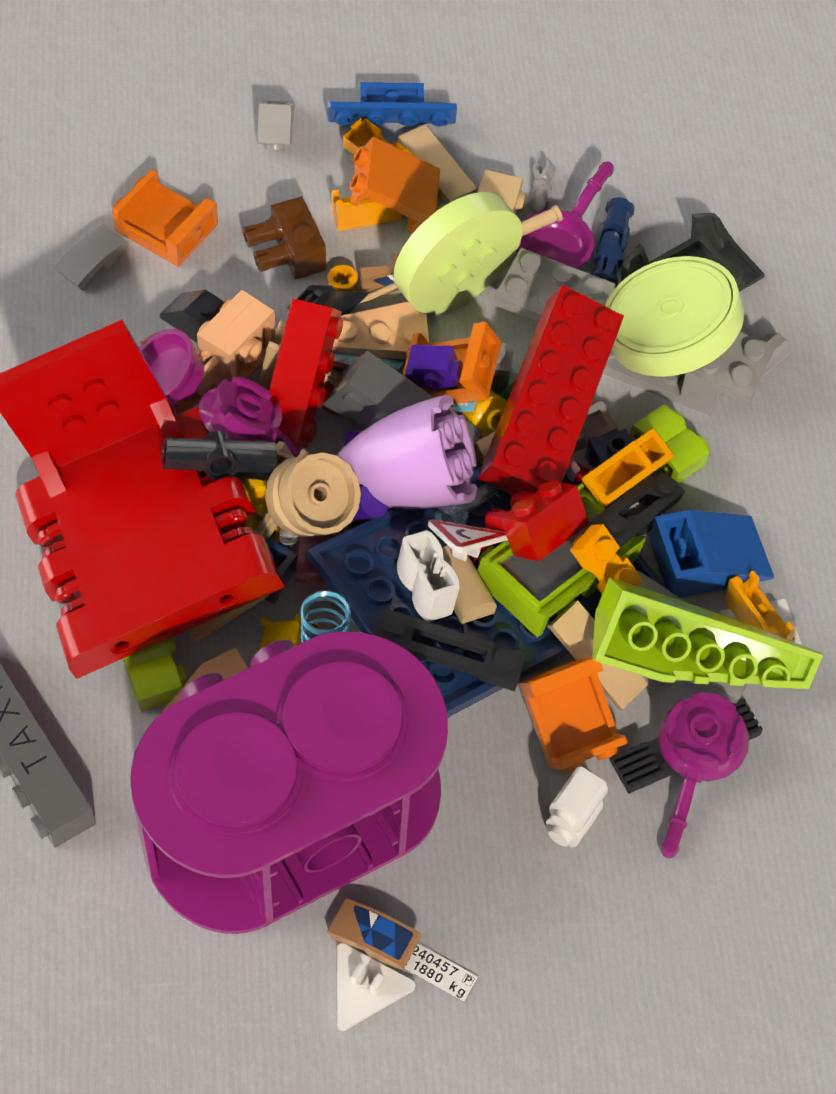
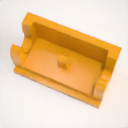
[331,189,402,231]
[724,571,796,642]

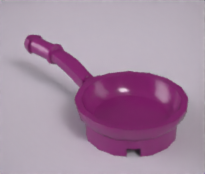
[517,161,614,271]
[139,329,204,409]
[199,377,301,457]
[658,692,749,858]

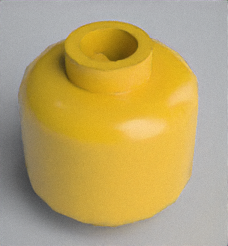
[459,390,507,438]

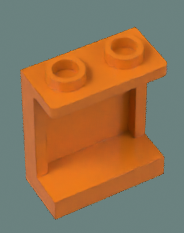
[349,136,440,234]
[112,169,218,267]
[402,322,502,404]
[518,656,628,774]

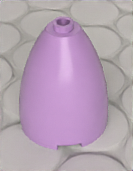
[337,395,477,509]

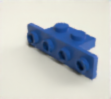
[328,82,457,127]

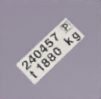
[404,943,478,1002]

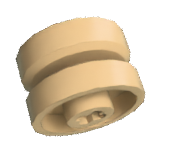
[265,452,361,537]

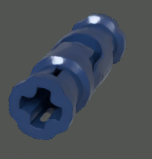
[591,197,635,289]

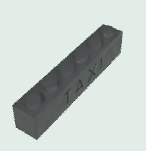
[0,664,96,848]

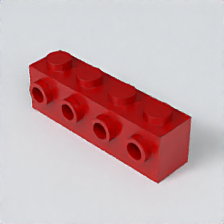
[269,298,343,448]

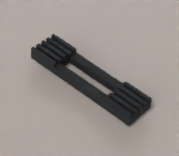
[584,470,685,551]
[372,607,527,692]
[610,698,763,794]

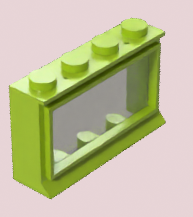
[477,484,646,637]

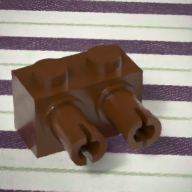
[242,196,326,280]

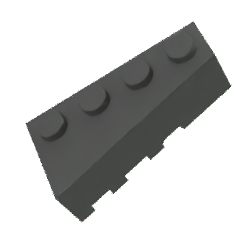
[323,350,482,446]

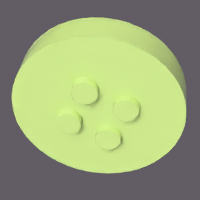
[394,192,522,314]
[606,256,744,377]

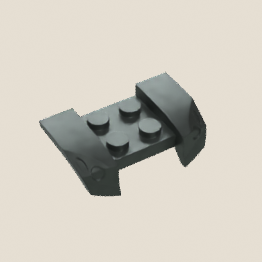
[621,213,765,292]

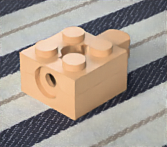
[196,290,275,395]

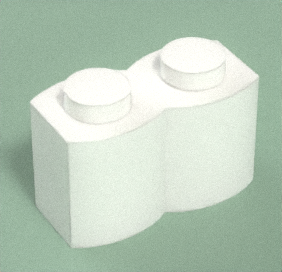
[397,530,459,622]
[546,766,608,848]

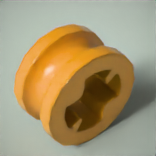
[328,265,358,292]

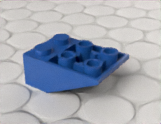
[649,510,774,598]

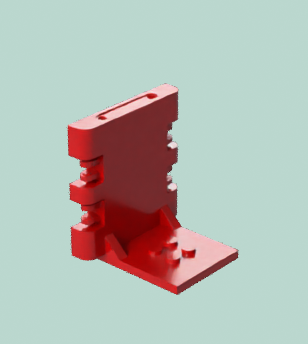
[0,319,285,679]

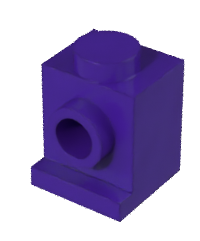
[405,345,463,390]

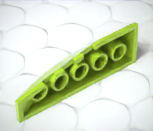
[592,577,823,689]

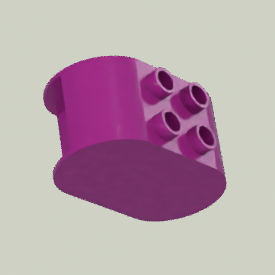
[130,632,448,934]

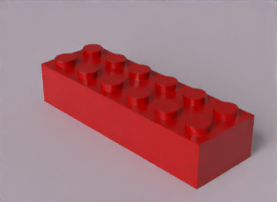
[477,284,624,496]

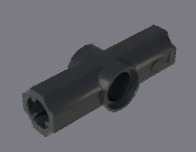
[161,431,277,480]

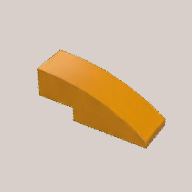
[581,428,675,508]

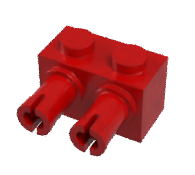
[485,480,589,562]

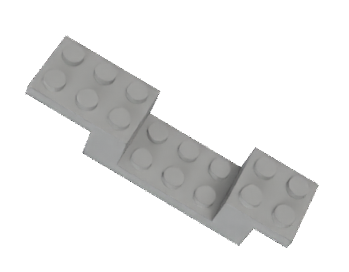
[493,248,776,416]

